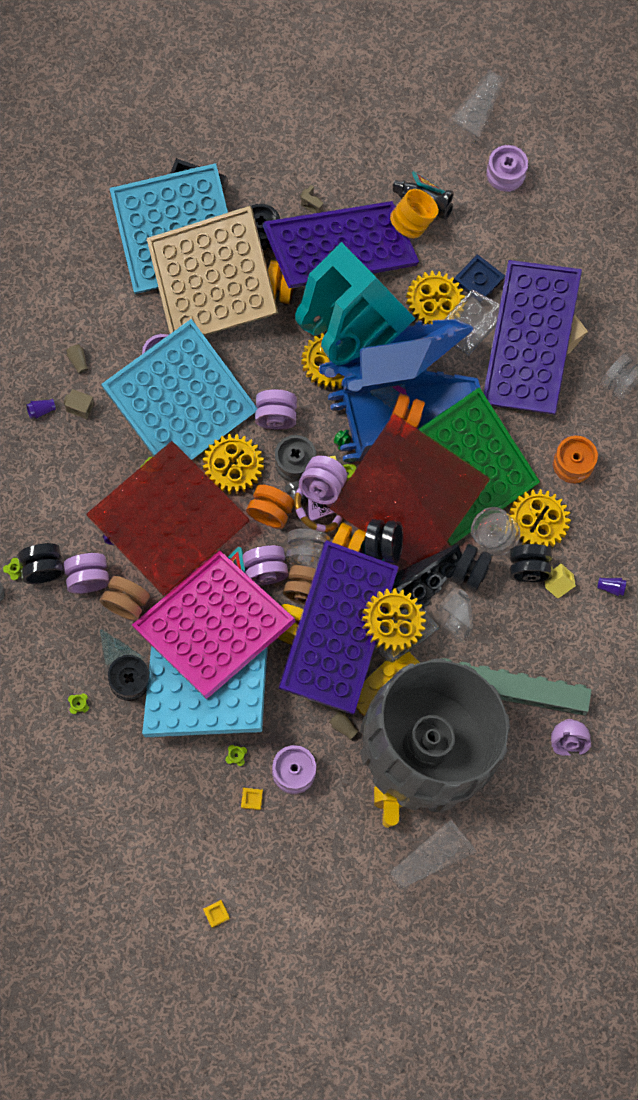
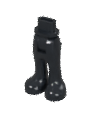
[393,180,454,220]

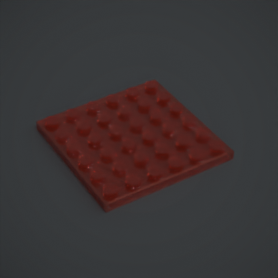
[329,413,490,565]
[86,441,250,597]

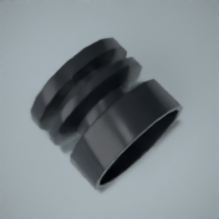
[108,655,149,701]

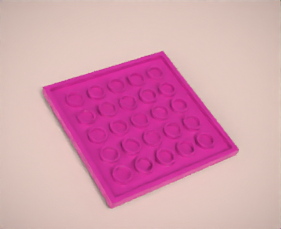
[132,550,296,700]

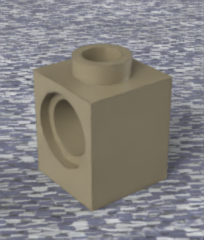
[63,389,94,419]

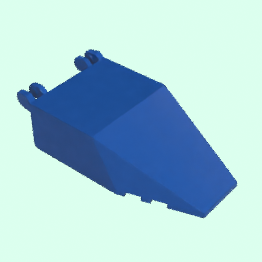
[318,319,473,391]
[328,369,481,463]

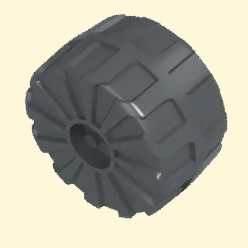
[360,659,510,812]

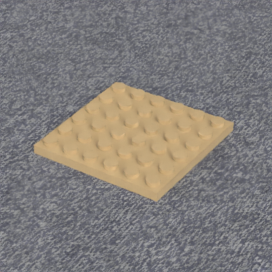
[147,206,278,336]

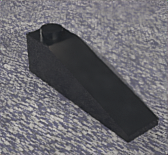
[392,544,463,614]

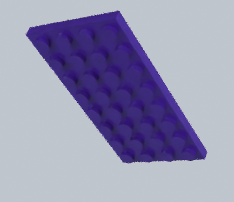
[263,201,419,289]
[483,260,582,415]
[278,540,398,715]

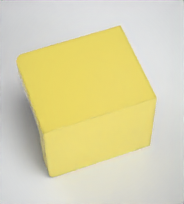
[545,564,576,598]

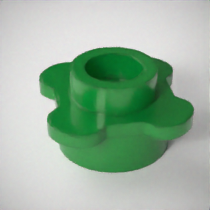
[334,429,351,450]

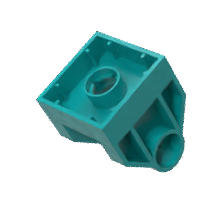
[295,242,416,365]

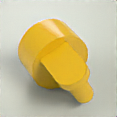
[374,786,403,828]

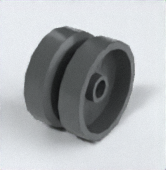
[275,435,316,482]

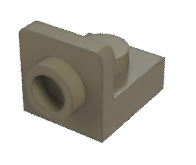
[300,185,323,214]

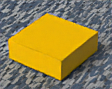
[241,788,263,810]
[203,900,230,928]

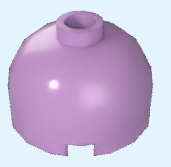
[551,719,591,755]

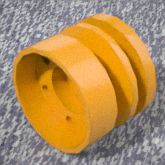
[390,189,438,238]

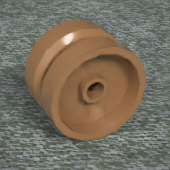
[283,565,316,605]
[100,576,150,621]

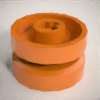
[386,393,425,438]
[553,435,598,484]
[246,485,294,529]

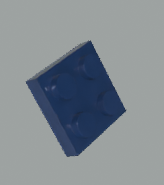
[454,254,505,303]

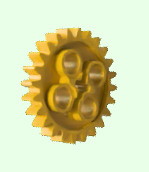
[406,271,465,325]
[301,333,345,390]
[203,434,264,494]
[508,489,571,547]
[362,588,426,652]

